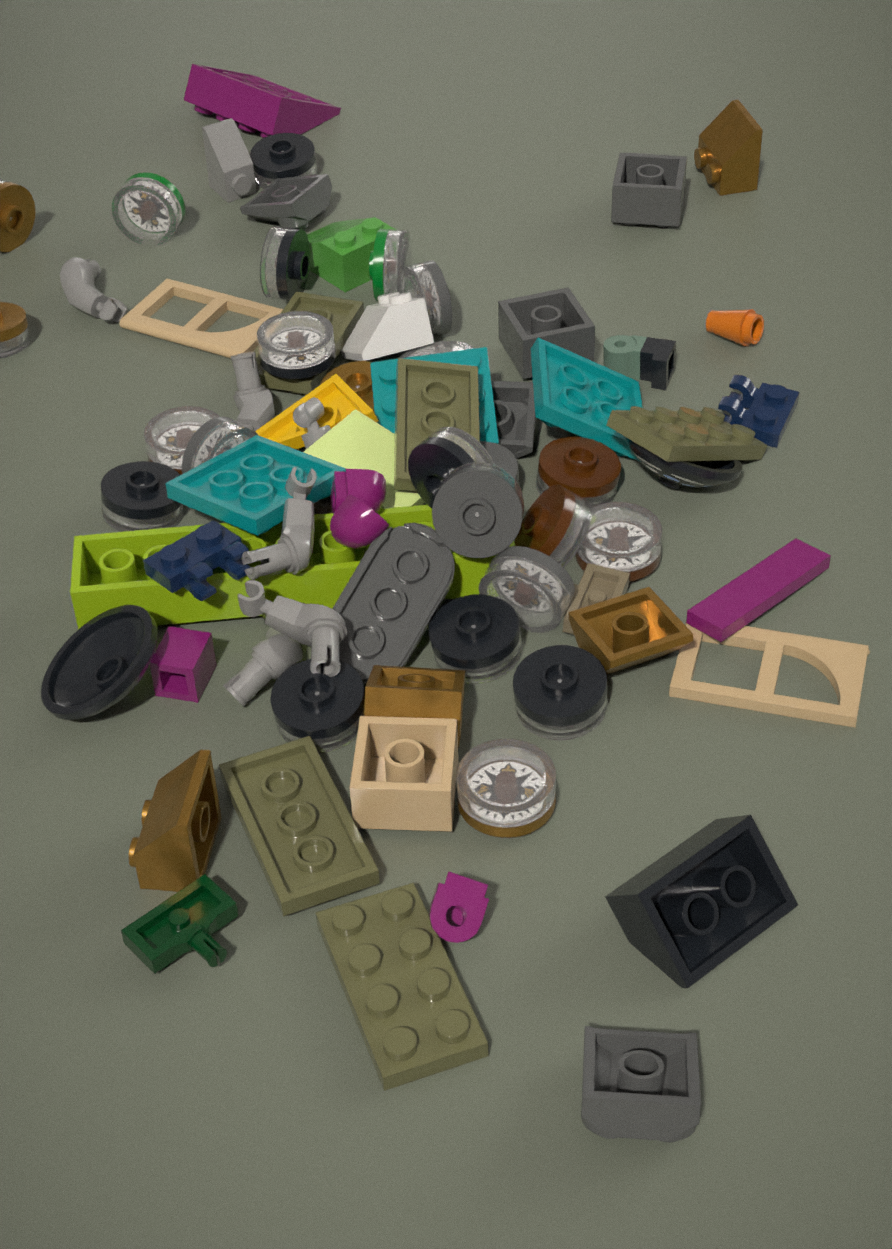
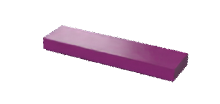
[686,538,831,642]

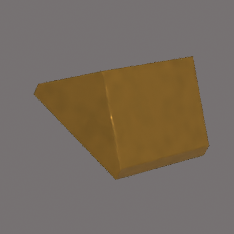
[568,587,693,675]

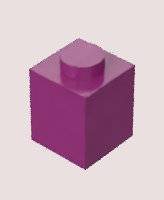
[149,626,217,703]

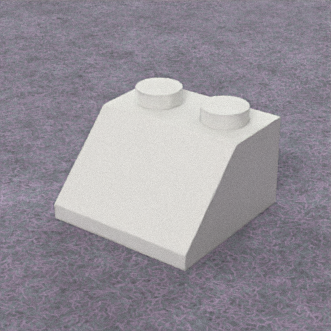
[341,292,434,361]

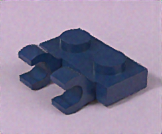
[718,375,800,448]
[143,520,251,601]

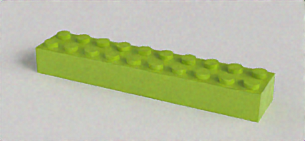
[70,505,515,629]

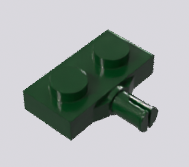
[121,874,239,974]

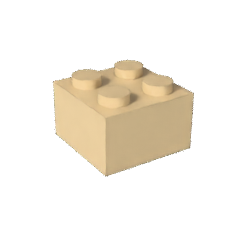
[349,716,459,832]

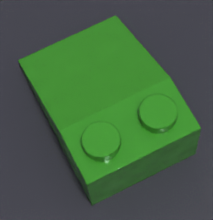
[307,217,399,292]

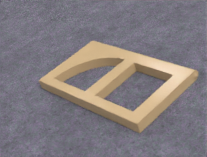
[120,278,283,358]
[669,622,870,728]

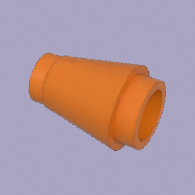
[706,309,764,346]

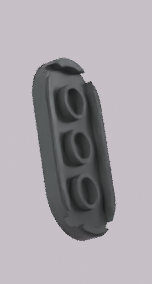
[332,523,455,688]

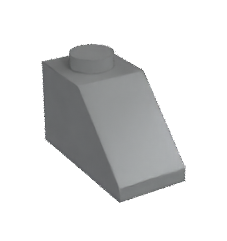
[202,118,256,203]

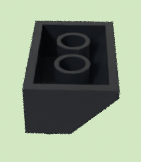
[605,814,798,989]

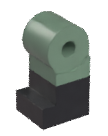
[603,335,676,390]

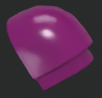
[331,469,386,514]
[330,494,389,549]
[429,871,489,943]

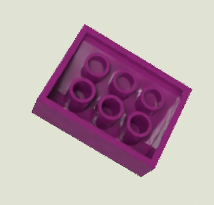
[183,63,341,138]

